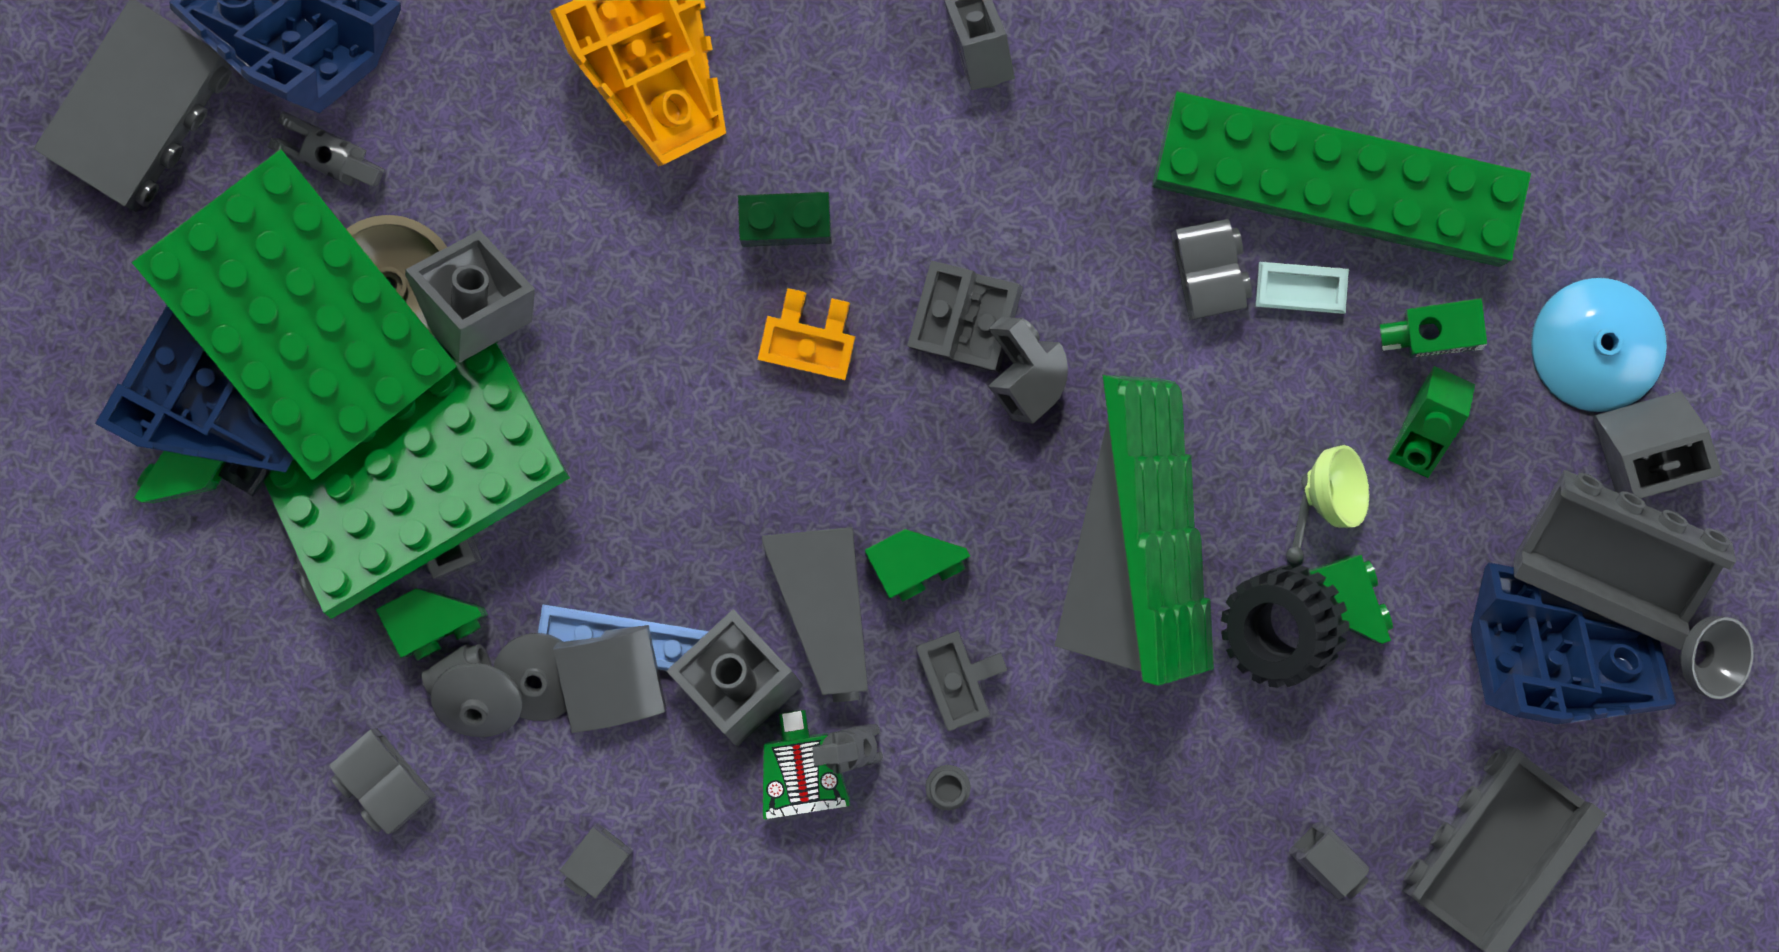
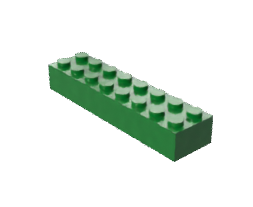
[1152,91,1531,267]

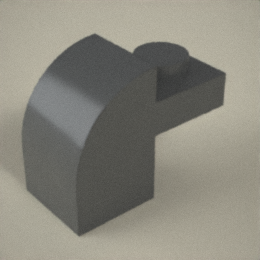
[988,317,1068,424]

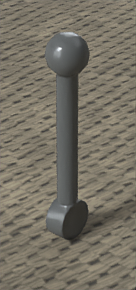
[1286,473,1310,564]

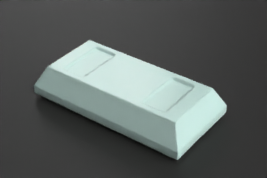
[1255,262,1349,314]

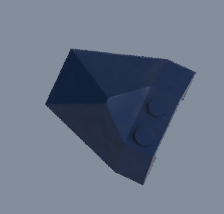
[169,0,401,113]
[95,305,294,472]
[1471,562,1676,724]

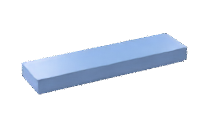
[538,604,709,671]

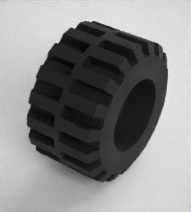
[1221,565,1349,688]

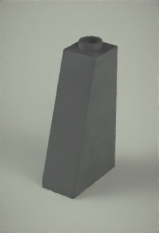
[762,527,868,702]

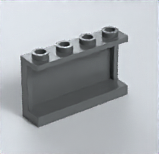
[33,0,232,212]
[1513,470,1736,650]
[1402,746,1607,952]

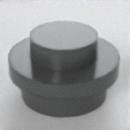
[925,765,971,810]

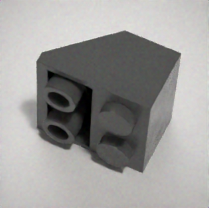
[1593,391,1722,498]

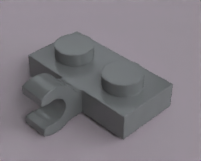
[916,630,1007,731]

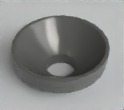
[1679,616,1754,699]

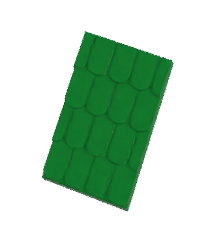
[1054,375,1214,686]

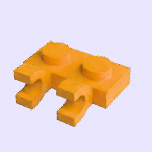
[757,288,856,380]

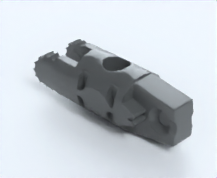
[268,111,385,186]
[812,723,883,774]

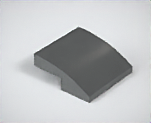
[907,260,1023,373]
[553,625,667,733]

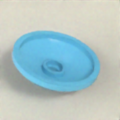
[1531,278,1667,412]

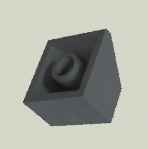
[405,230,535,363]
[667,609,803,747]

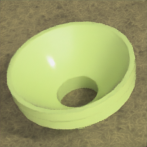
[1305,445,1369,528]

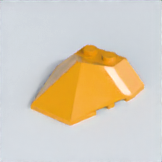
[550,0,726,167]

